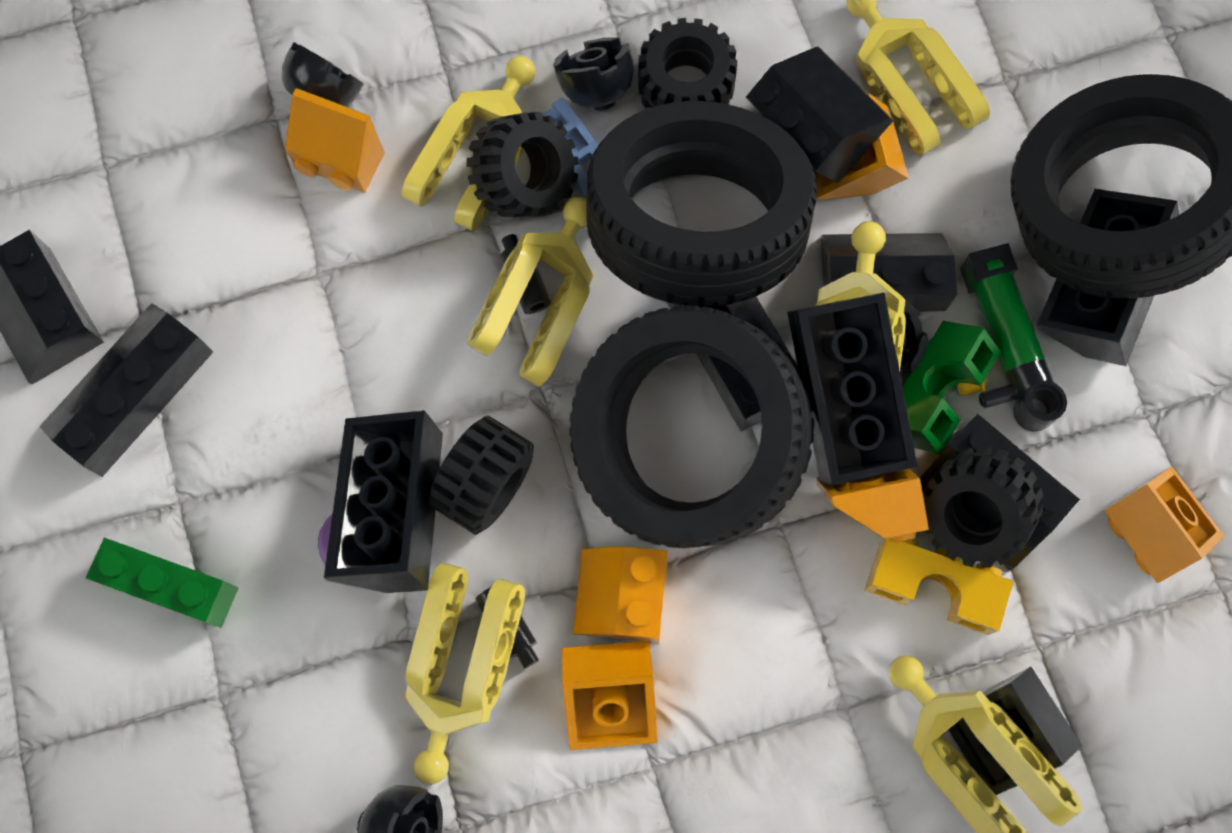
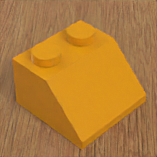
[285,88,385,193]
[814,93,909,200]
[1104,466,1224,584]
[816,469,929,541]
[573,546,668,644]
[562,640,658,750]

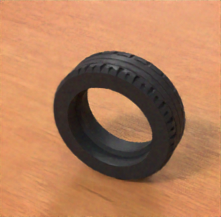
[1010,74,1232,299]
[587,101,817,307]
[569,305,814,548]

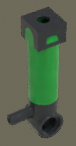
[959,243,1067,432]

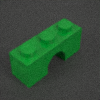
[903,320,1001,455]
[85,537,238,628]

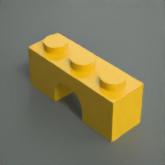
[864,538,1014,635]

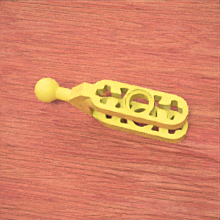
[847,0,990,156]
[402,55,536,232]
[467,197,594,387]
[815,221,906,370]
[404,563,525,785]
[889,655,1082,833]

